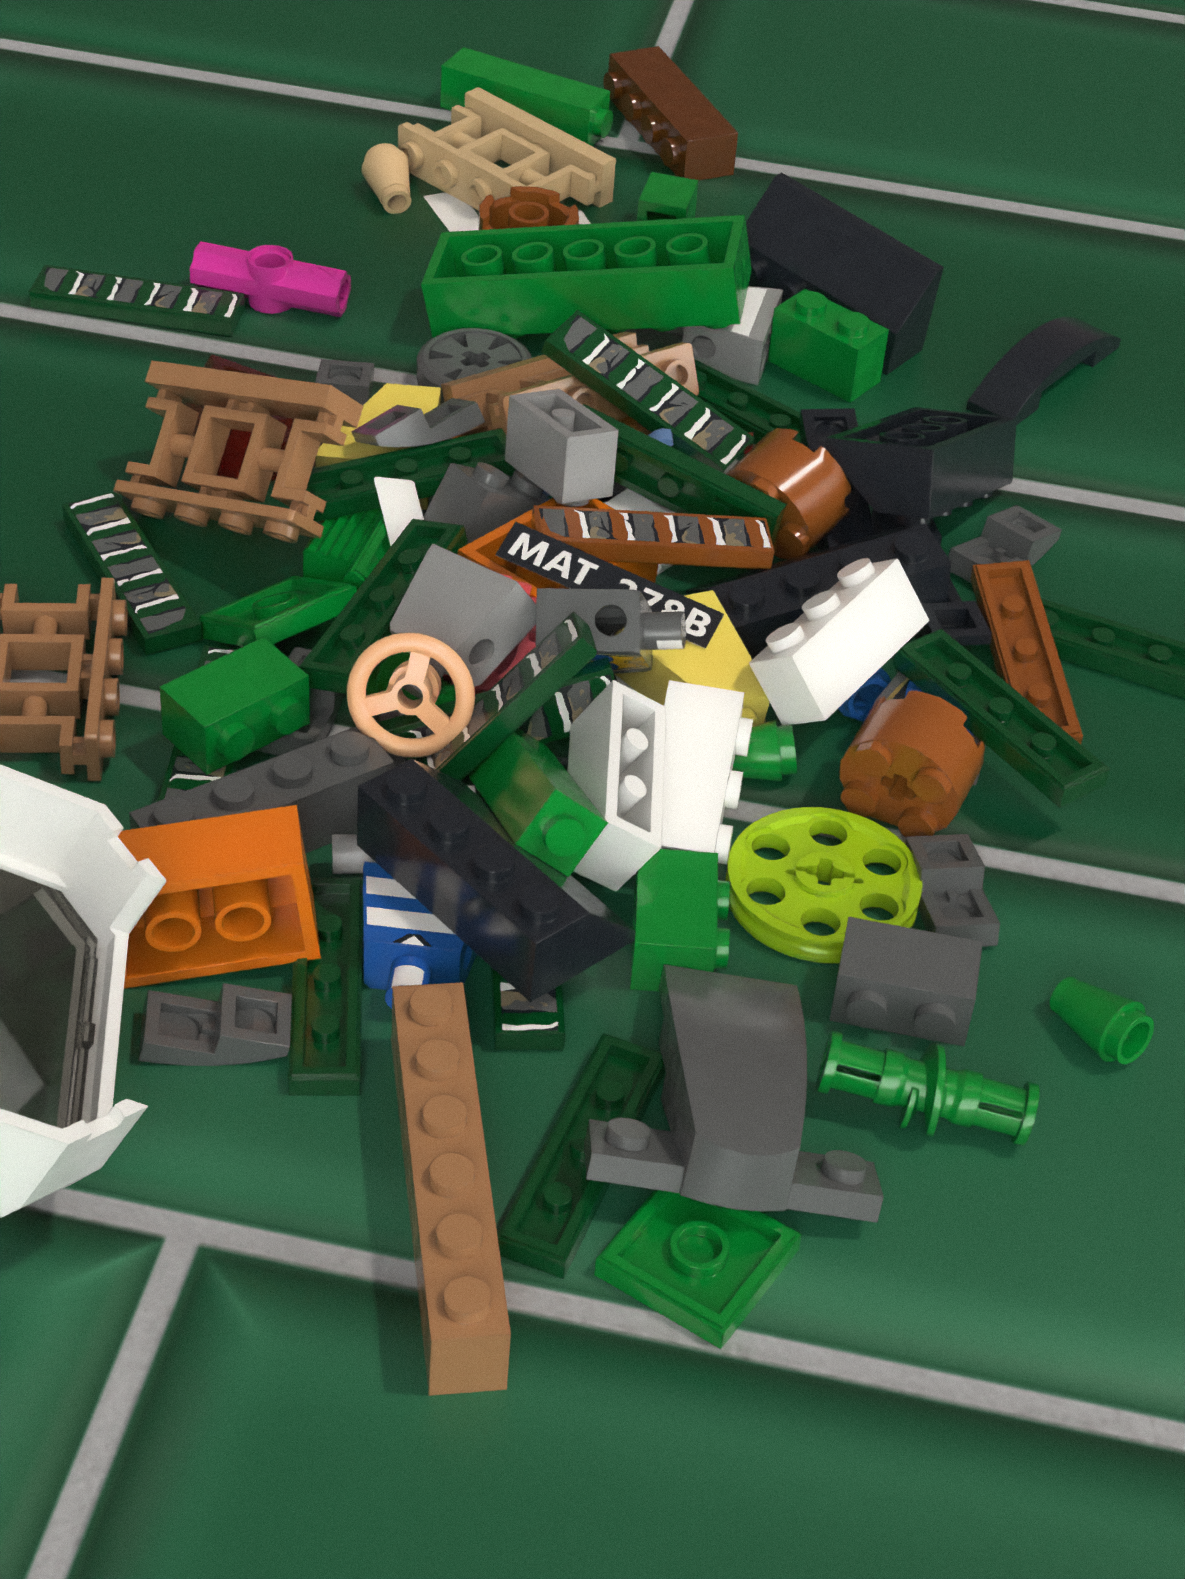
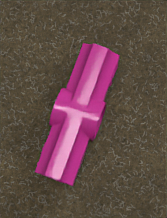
[190,241,351,317]

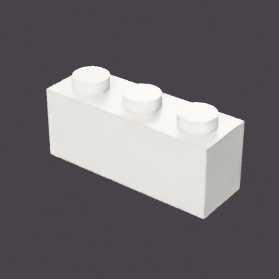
[749,558,930,725]
[567,680,666,892]
[635,680,753,874]

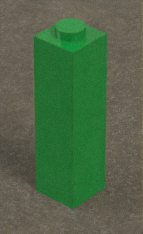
[440,47,613,146]
[468,728,608,878]

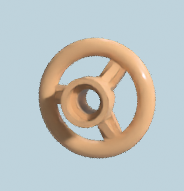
[347,633,475,758]

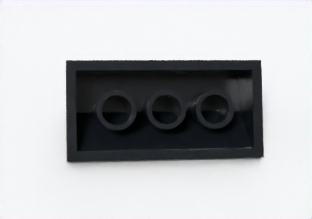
[746,172,944,375]
[826,407,1017,526]
[686,524,951,660]
[357,759,636,1002]

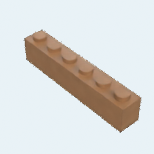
[391,982,511,1396]

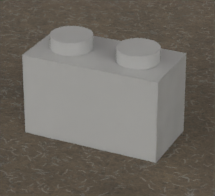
[505,389,619,507]

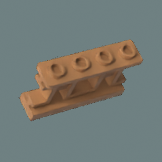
[441,331,699,436]
[113,360,363,543]
[0,578,128,781]

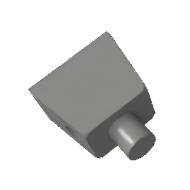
[390,544,536,699]

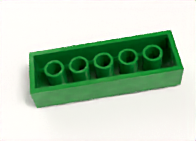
[421,215,752,339]

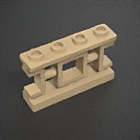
[398,87,616,211]

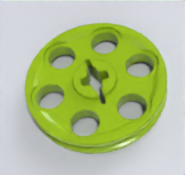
[725,807,923,963]

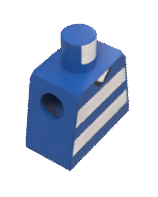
[363,861,477,1009]

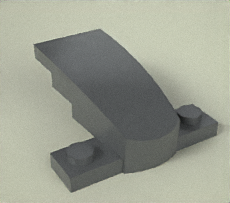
[584,964,884,1223]

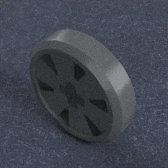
[416,328,532,405]

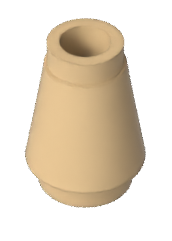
[362,143,411,214]

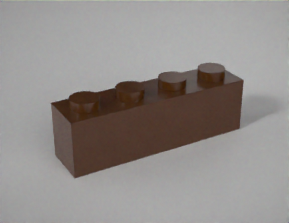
[603,46,738,181]

